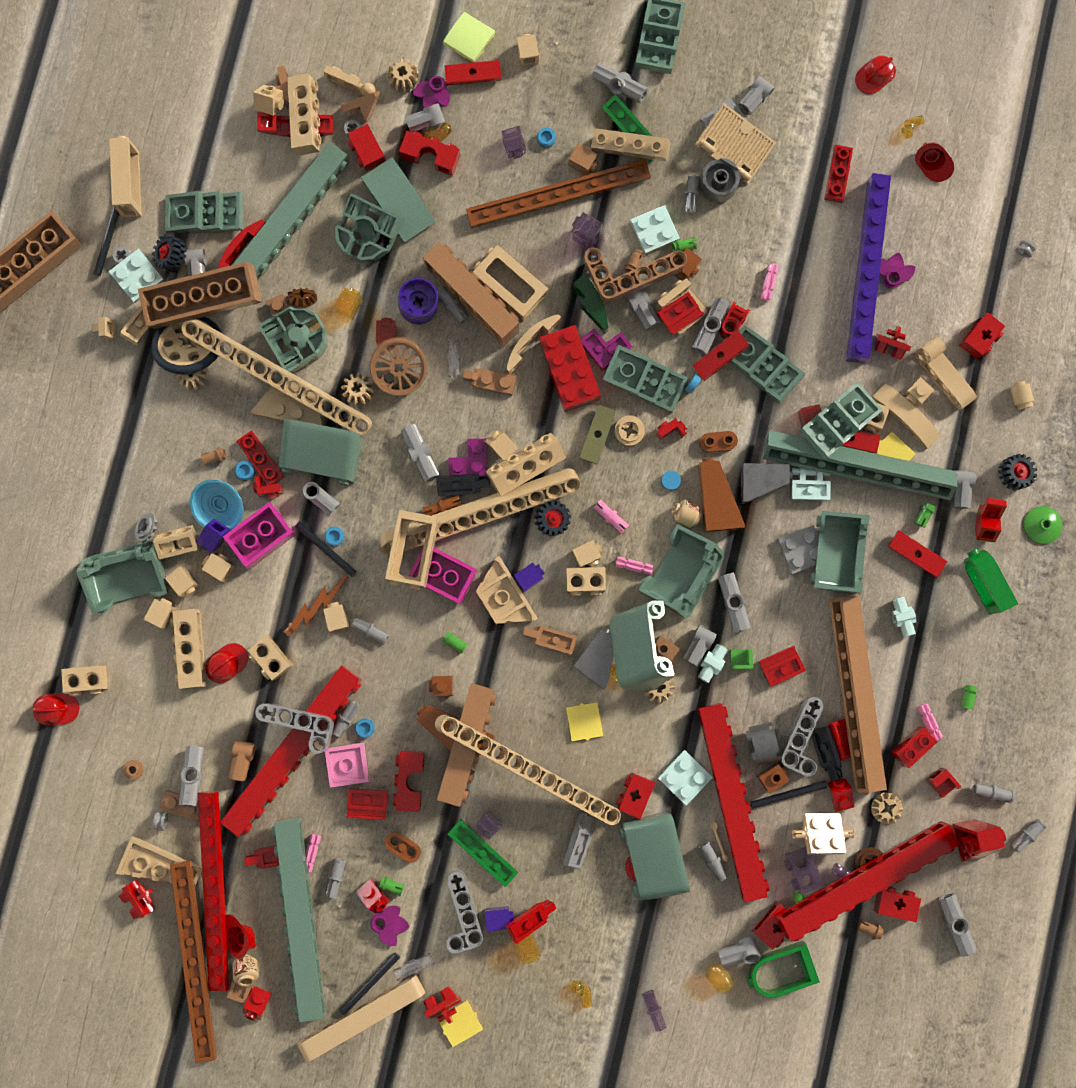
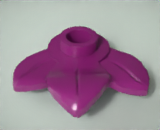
[413,76,450,108]
[880,253,915,289]
[370,906,410,946]

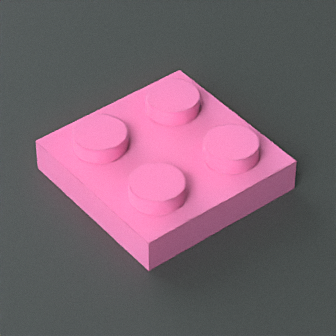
[325,743,369,788]

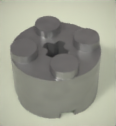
[700,158,740,203]
[746,722,781,765]

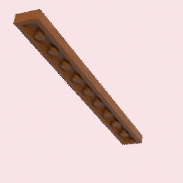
[466,159,651,229]
[170,860,217,1063]

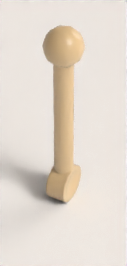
[710,822,729,862]

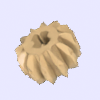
[387,58,419,92]
[176,358,208,390]
[341,373,374,406]
[644,678,676,704]

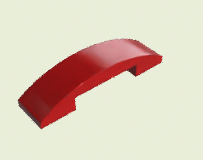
[257,112,333,137]
[218,219,266,269]

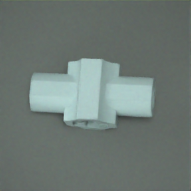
[892,597,916,637]
[698,644,728,683]

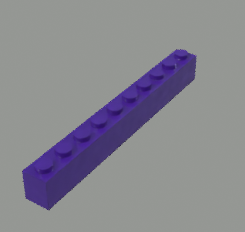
[846,173,891,364]

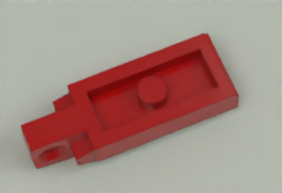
[244,845,279,869]
[506,899,557,944]

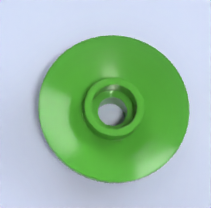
[1024,506,1062,544]

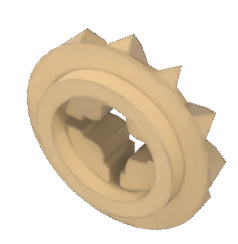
[615,416,645,446]
[871,793,903,824]

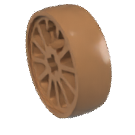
[370,337,427,396]

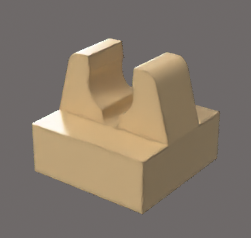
[92,317,116,340]

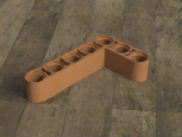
[584,248,687,303]

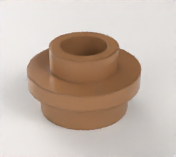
[123,760,144,780]

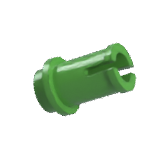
[672,237,697,252]
[914,502,936,528]
[442,632,468,654]
[961,685,978,710]
[378,877,405,897]

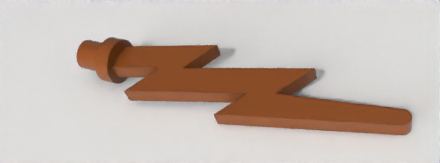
[284,575,347,636]

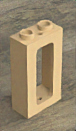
[109,136,142,218]
[472,245,548,321]
[385,510,439,590]

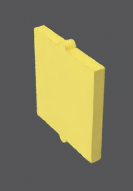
[877,431,916,461]
[566,702,603,741]
[439,1000,483,1047]

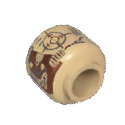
[672,500,702,528]
[232,955,259,987]

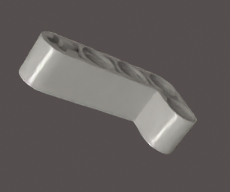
[779,697,823,776]
[255,703,334,754]
[446,869,484,954]

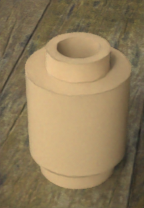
[1010,381,1034,410]

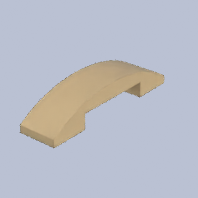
[507,314,561,375]
[872,383,940,449]

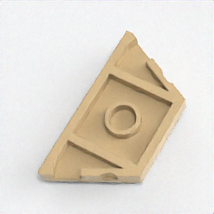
[251,381,323,426]
[476,556,538,624]

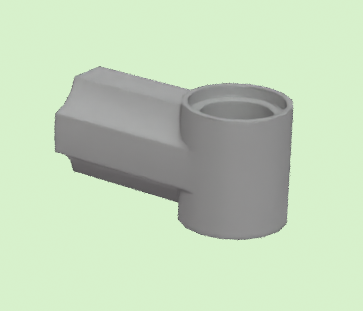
[738,76,775,115]
[405,103,445,132]
[184,249,207,276]
[953,470,976,509]
[303,482,340,516]
[683,625,716,667]
[719,937,760,968]

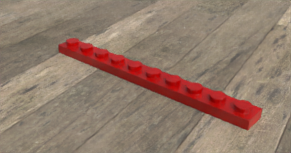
[198,792,230,992]

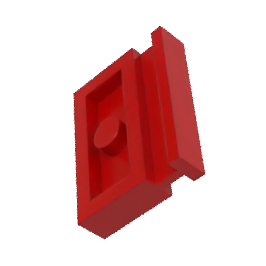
[657,291,704,336]
[758,645,806,687]
[346,788,388,820]

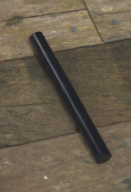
[93,207,119,276]
[295,521,357,577]
[750,780,827,809]
[339,952,401,1016]

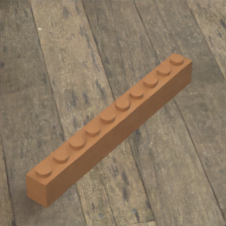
[829,595,887,793]

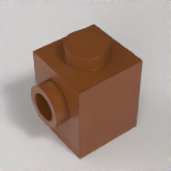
[674,248,702,280]
[429,676,453,696]
[756,763,790,794]

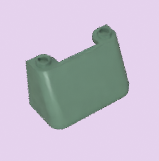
[278,419,364,485]
[810,511,870,595]
[639,524,724,618]
[76,540,169,613]
[610,600,674,690]
[619,812,690,901]

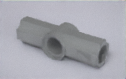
[592,63,648,104]
[621,281,660,331]
[692,297,731,355]
[401,424,440,482]
[717,572,751,633]
[179,746,204,807]
[938,893,977,956]

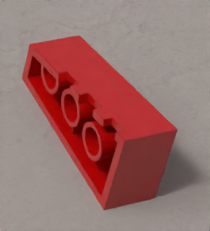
[953,819,1006,862]

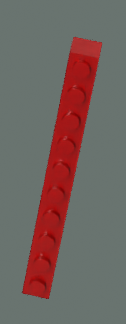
[220,665,362,837]
[697,703,770,903]
[775,821,959,942]

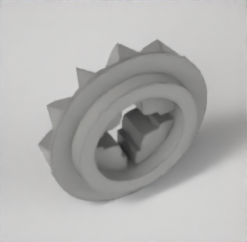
[135,513,158,543]

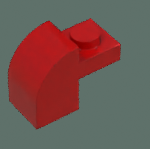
[975,498,1007,542]

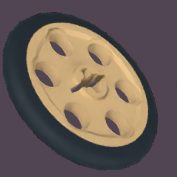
[152,317,222,375]

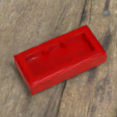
[828,717,851,761]

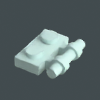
[791,467,831,501]

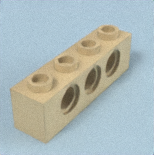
[287,73,321,156]
[591,128,671,162]
[486,433,566,496]
[170,609,207,689]

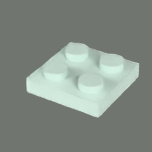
[630,205,680,255]
[108,248,164,302]
[658,750,713,806]

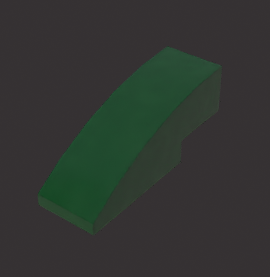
[573,274,609,334]

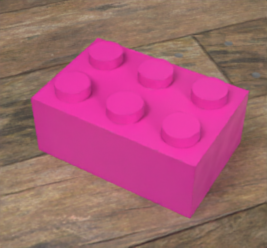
[223,502,296,569]
[408,546,478,605]

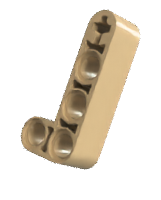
[914,336,977,410]

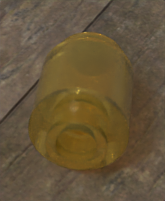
[705,963,734,994]

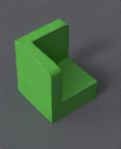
[730,649,753,669]

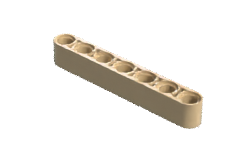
[297,975,426,1063]

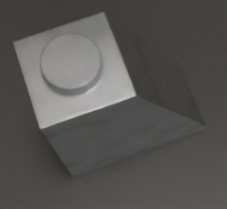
[741,463,793,504]
[573,629,614,690]

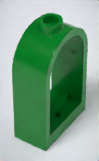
[964,548,1018,615]
[746,940,820,998]

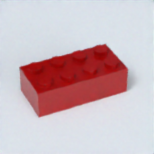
[539,325,601,412]

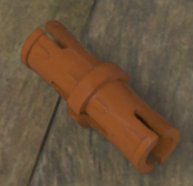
[422,495,462,516]

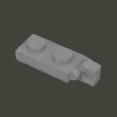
[563,813,594,869]

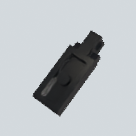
[436,473,490,497]
[811,725,843,781]

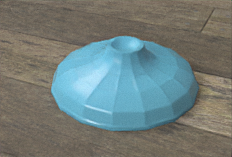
[190,479,244,531]

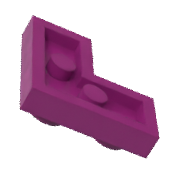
[581,328,633,371]
[449,438,487,477]

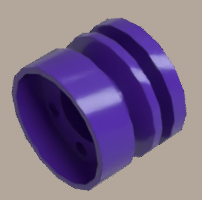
[398,278,438,325]

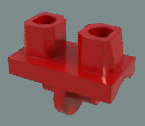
[874,326,911,360]
[119,879,155,919]
[424,986,462,1024]

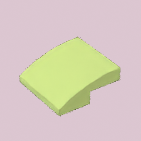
[443,12,495,62]

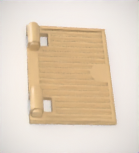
[695,102,776,184]

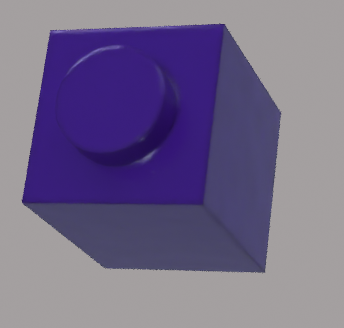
[196,519,230,553]
[514,563,545,592]
[485,906,514,932]

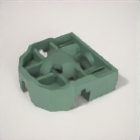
[335,193,404,262]
[257,307,328,374]

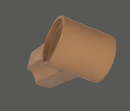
[228,740,256,781]

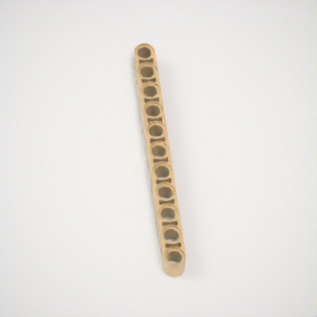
[181,319,372,435]
[379,468,581,556]
[435,715,621,825]

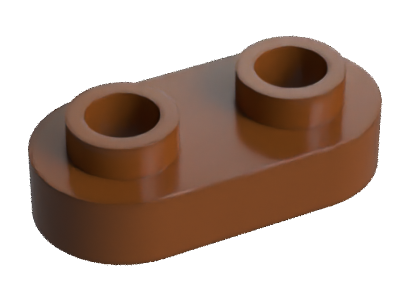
[699,431,738,453]
[384,831,421,863]

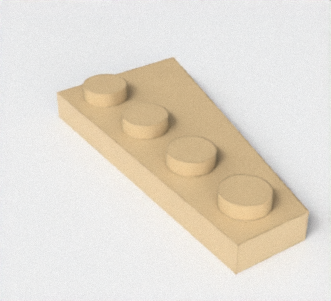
[115,836,202,887]

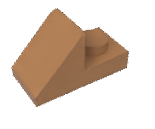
[274,66,289,108]
[341,91,380,121]

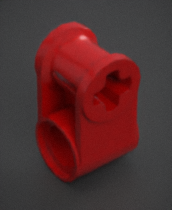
[719,301,750,339]

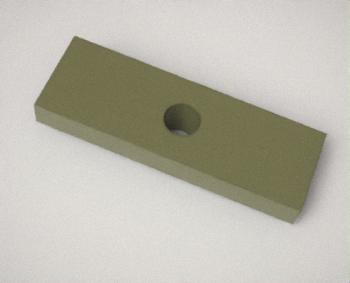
[579,405,616,465]

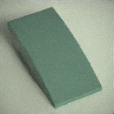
[635,0,685,74]
[361,157,435,243]
[165,191,243,233]
[721,325,805,403]
[603,345,688,413]
[799,382,883,460]

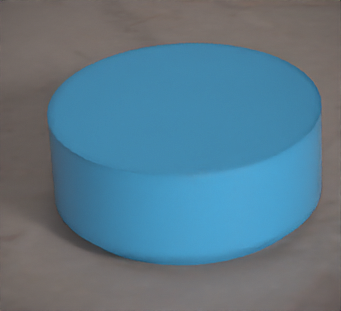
[537,128,556,148]
[684,374,701,393]
[235,461,255,481]
[661,471,681,490]
[325,527,345,546]
[355,718,375,738]

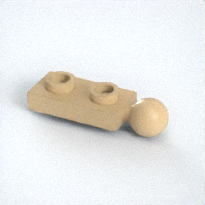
[323,65,376,96]
[120,306,150,346]

